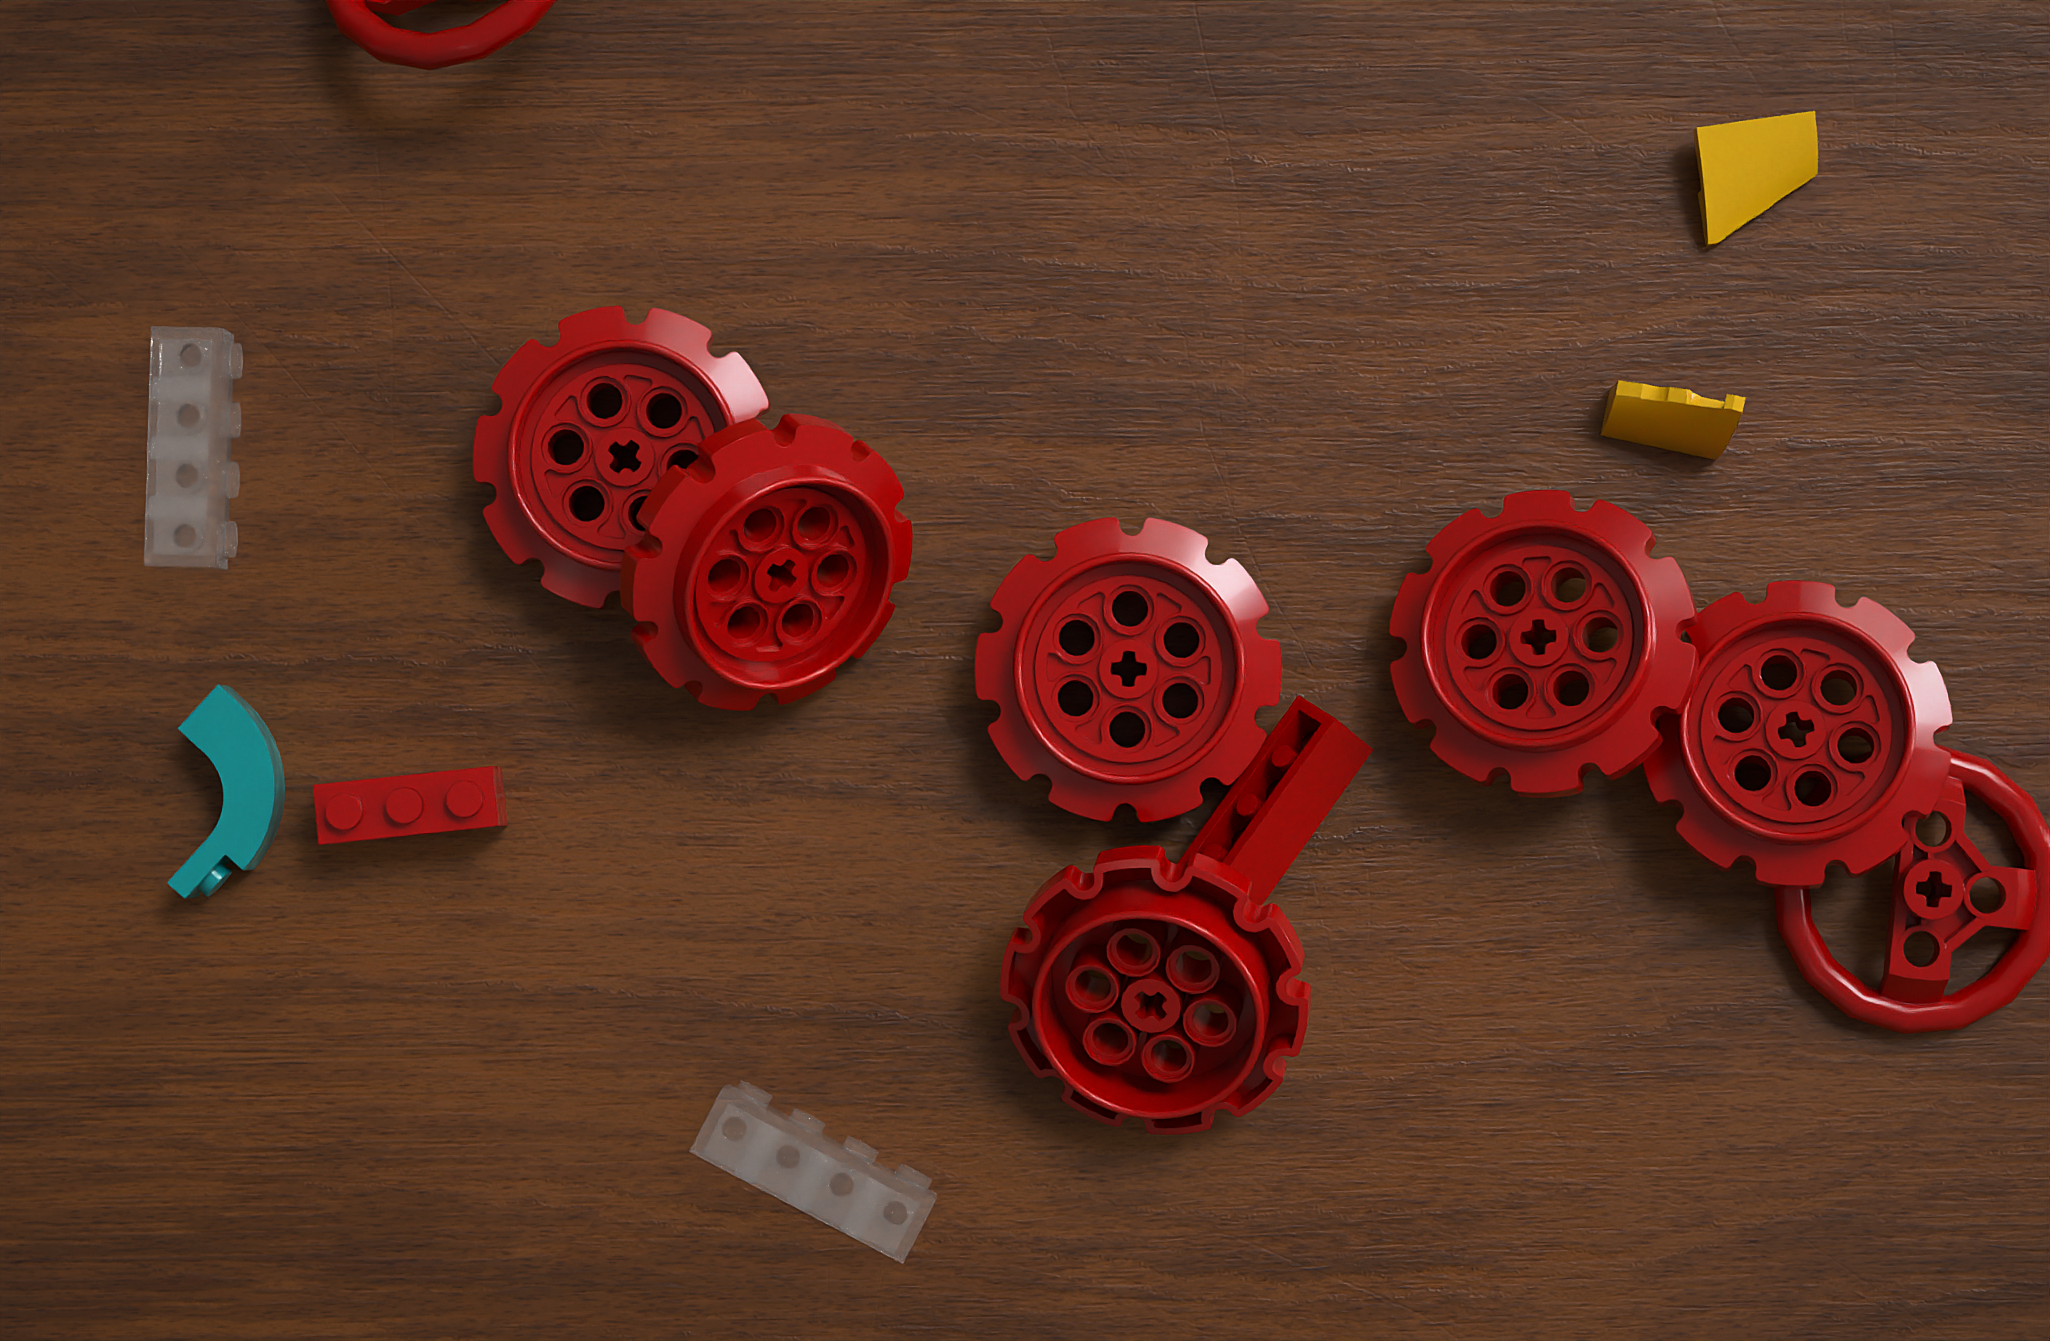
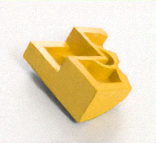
[1693,111,1818,246]
[1600,380,1746,460]

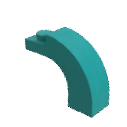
[167,684,285,899]

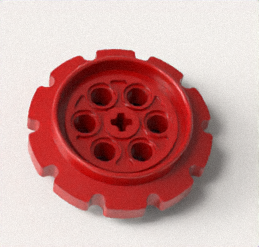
[473,305,771,610]
[620,413,913,711]
[1389,490,1700,798]
[975,517,1282,823]
[1642,580,1953,889]
[1000,845,1312,1135]

